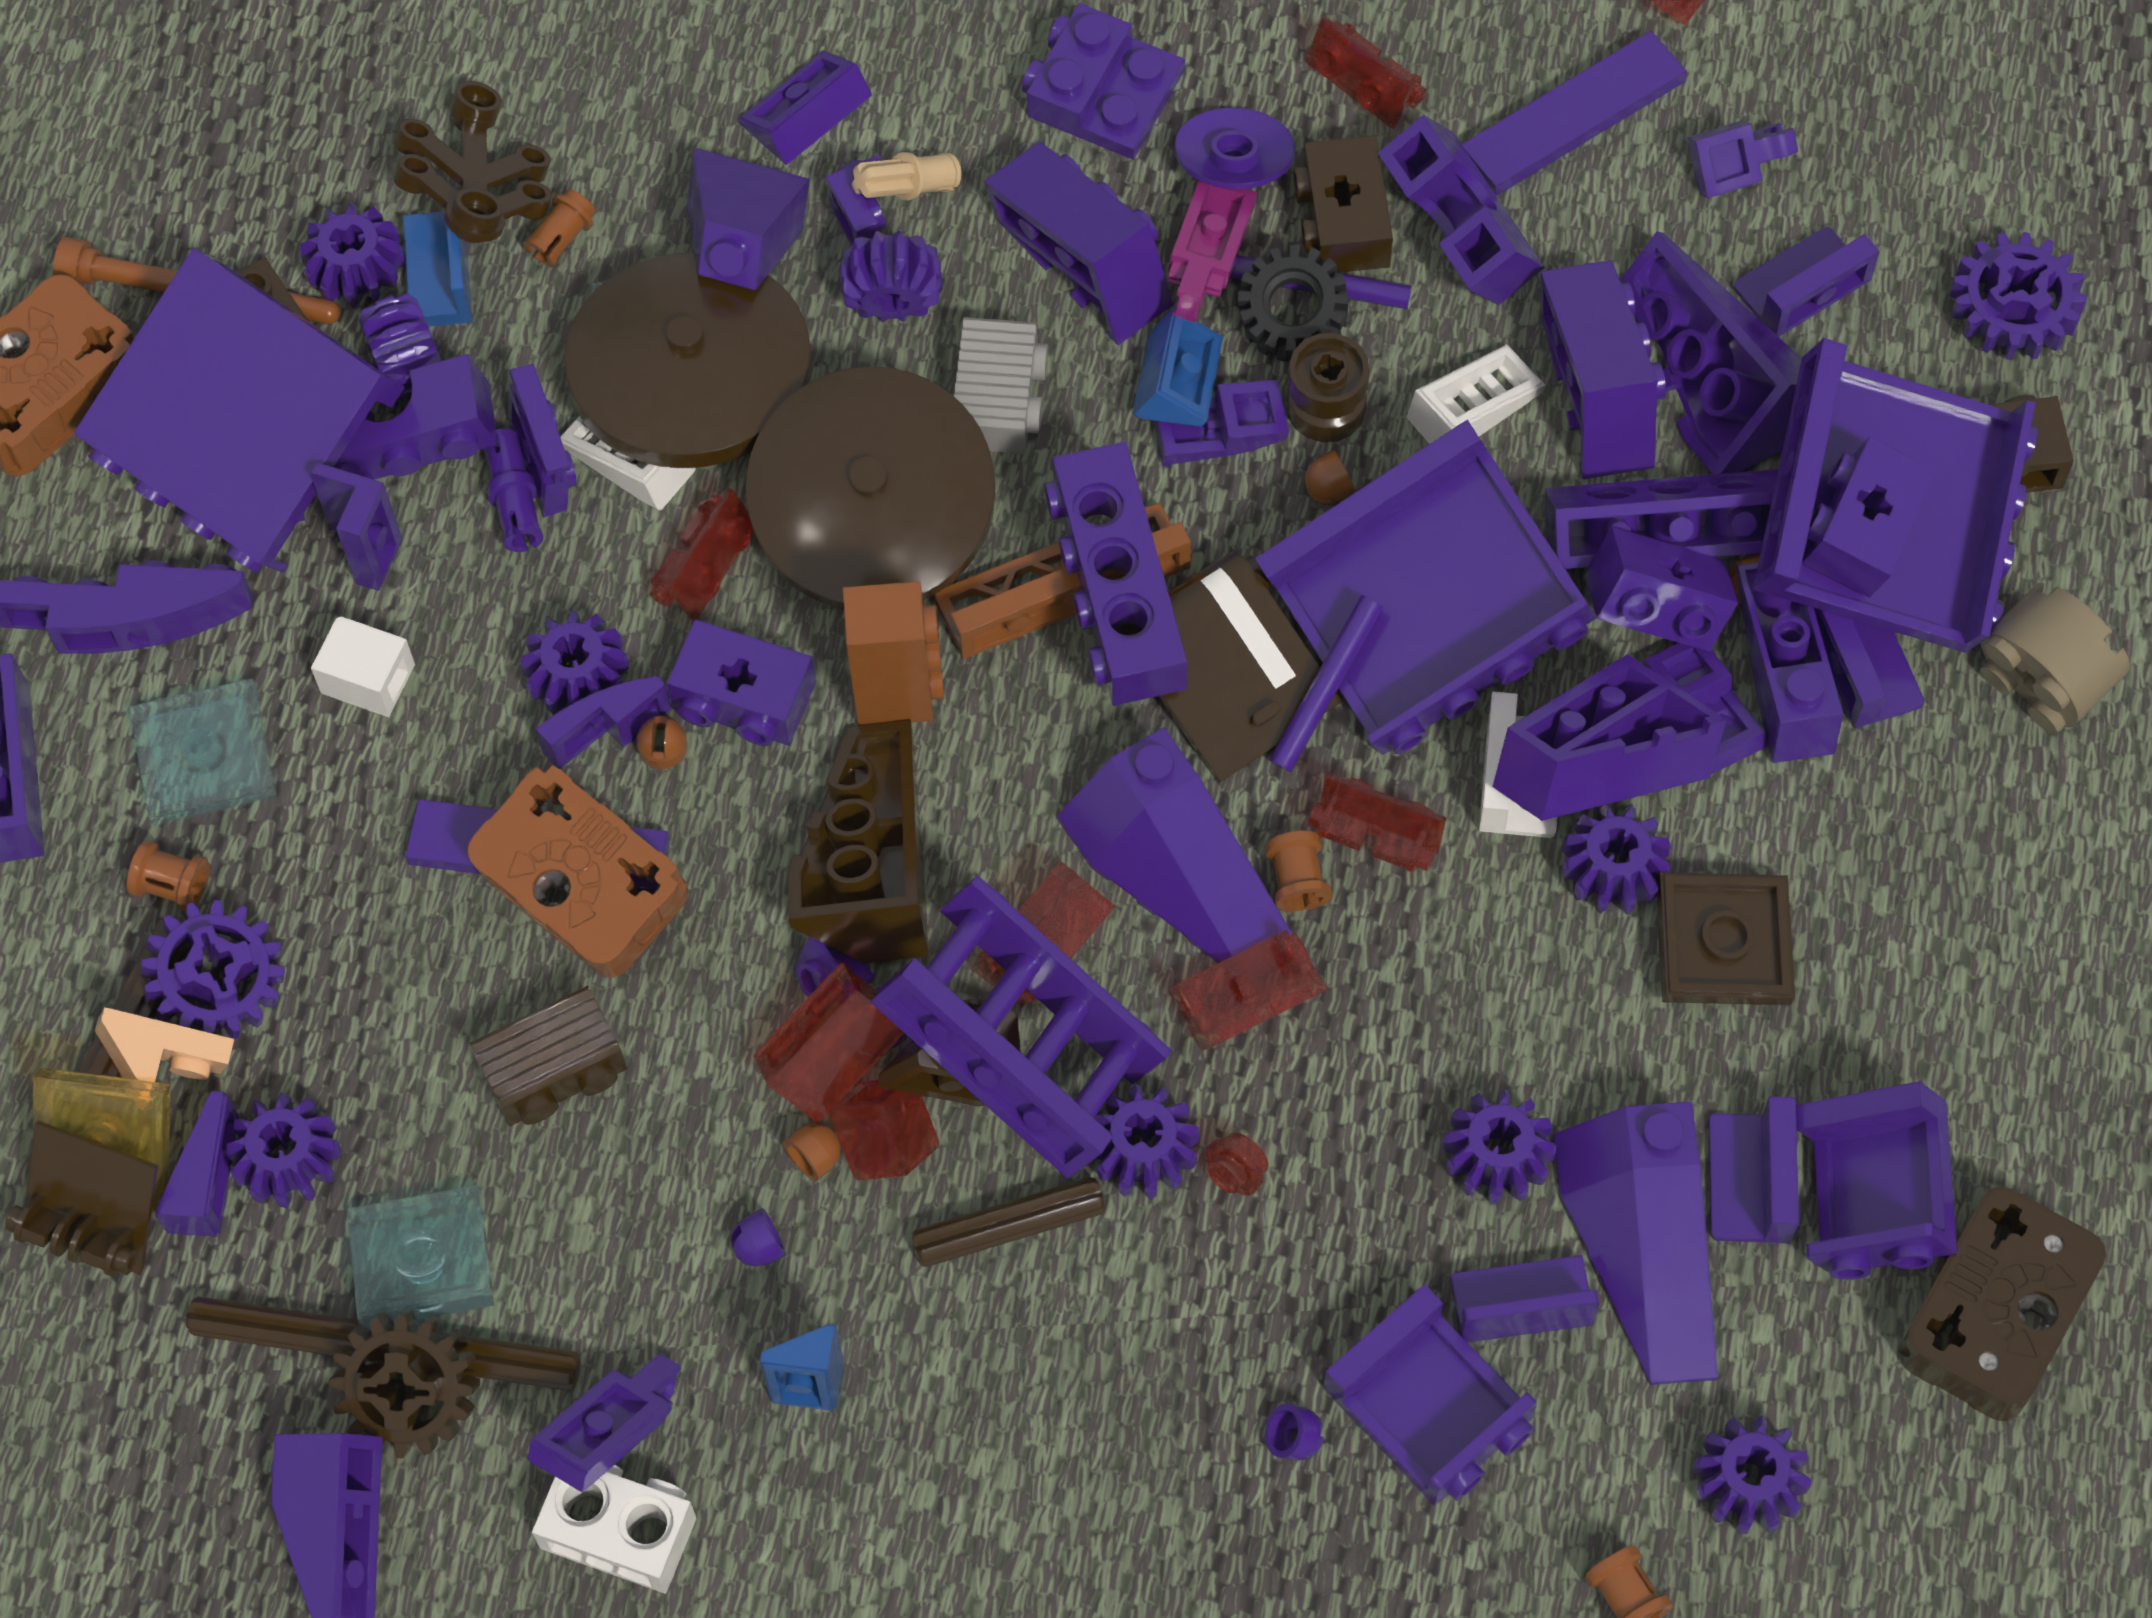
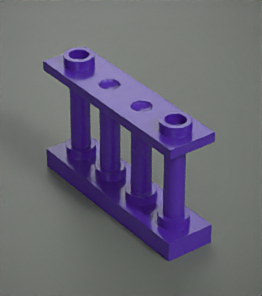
[870,875,1172,1179]

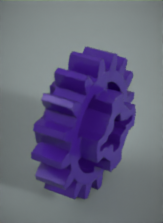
[1949,232,2087,360]
[141,900,285,1040]

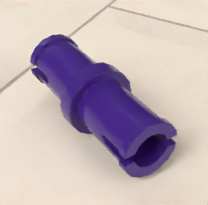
[483,428,544,552]

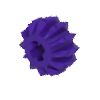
[300,202,405,309]
[840,231,942,323]
[359,293,441,401]
[521,608,629,715]
[1562,804,1671,914]
[1094,1084,1200,1200]
[1442,1089,1556,1205]
[226,1092,341,1209]
[1693,1416,1811,1534]

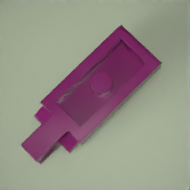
[1167,181,1258,323]

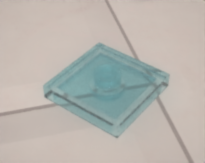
[129,678,278,826]
[347,1185,495,1329]

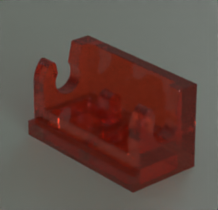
[972,861,1115,1008]
[1169,930,1327,1051]
[754,962,904,1123]

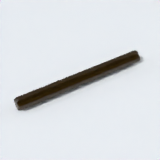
[186,1296,581,1391]

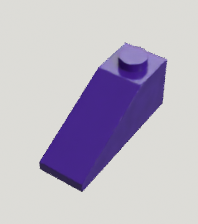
[271,1433,382,1618]

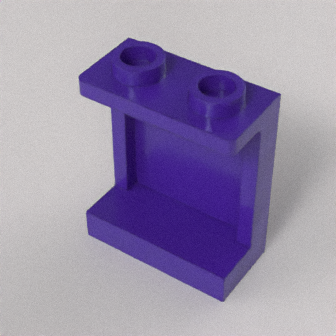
[1796,1081,1957,1280]
[1324,1284,1537,1506]

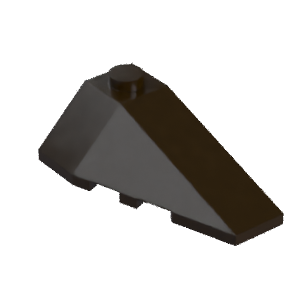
[788,720,929,963]

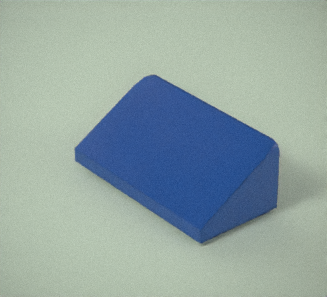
[1132,308,1223,427]
[760,1324,844,1411]

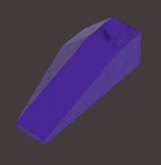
[1621,231,1802,474]
[1057,727,1303,986]
[1553,1102,1718,1385]

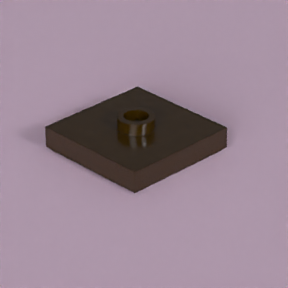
[1656,872,1795,1005]

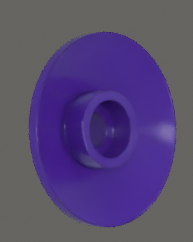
[1175,107,1295,189]

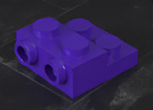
[1022,3,1185,160]

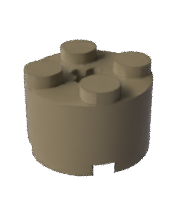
[1980,583,2130,735]

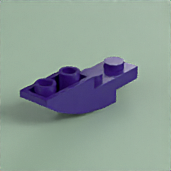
[0,560,254,654]

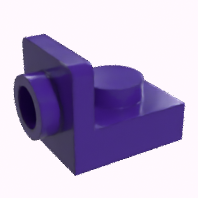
[826,155,886,246]

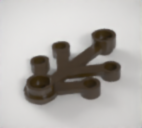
[393,81,552,243]

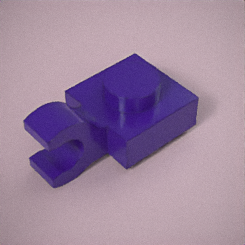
[1687,120,1798,198]

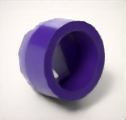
[731,1208,786,1267]
[1265,1403,1324,1461]

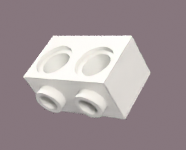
[532,1465,697,1594]

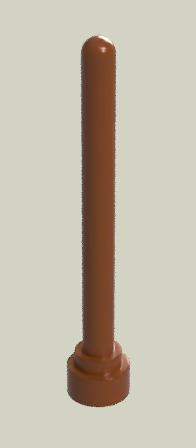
[53,237,341,324]

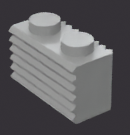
[954,317,1048,454]

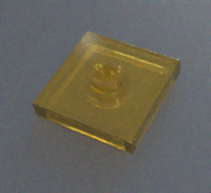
[33,1068,170,1212]

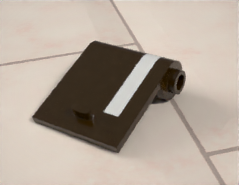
[1114,551,1343,783]

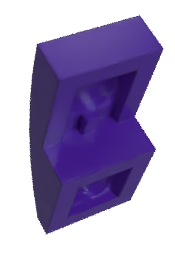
[1153,380,1289,466]
[1644,643,1766,774]
[535,676,671,769]

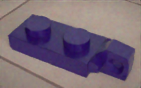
[528,1353,681,1493]

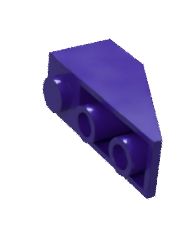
[1736,562,1844,763]

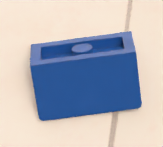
[403,186,473,327]

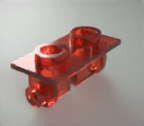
[1305,16,1427,129]
[649,488,754,621]
[1308,772,1447,873]

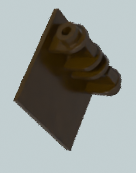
[5,1120,158,1277]

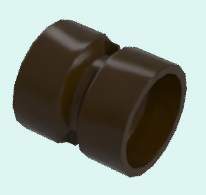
[1287,333,1369,442]

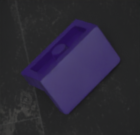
[1733,227,1880,337]
[310,463,402,591]
[1814,608,1924,729]
[1709,1096,1799,1243]
[1450,1255,1599,1343]

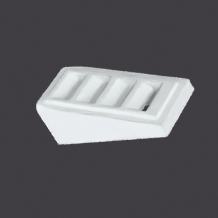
[1407,344,1545,444]
[560,416,696,510]

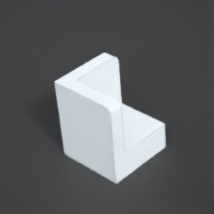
[311,617,415,717]

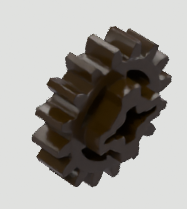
[329,1307,480,1458]

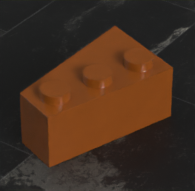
[843,581,944,726]

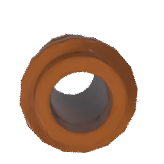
[523,189,596,268]

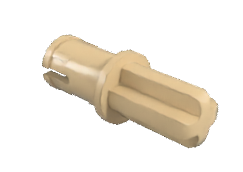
[851,152,961,200]

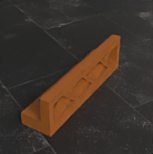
[933,502,1191,659]

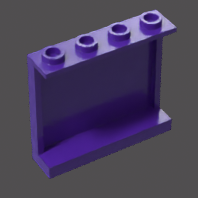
[74,247,405,573]
[1753,338,2038,653]
[1255,419,1597,755]

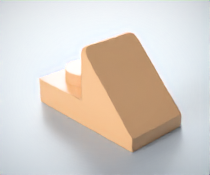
[95,1007,234,1108]

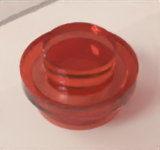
[1205,1132,1269,1196]

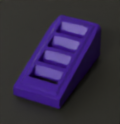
[155,1091,239,1237]

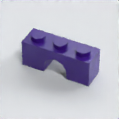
[1378,114,1545,305]
[334,354,499,480]

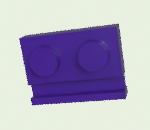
[507,364,576,518]

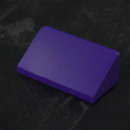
[738,51,872,165]

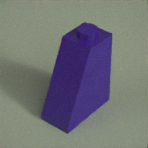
[686,148,810,290]

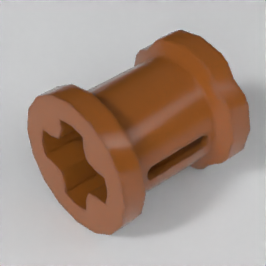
[1264,830,1332,913]
[127,840,210,912]
[1585,1545,1673,1618]

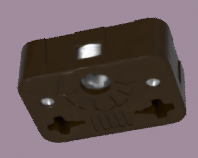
[1899,1187,2106,1421]

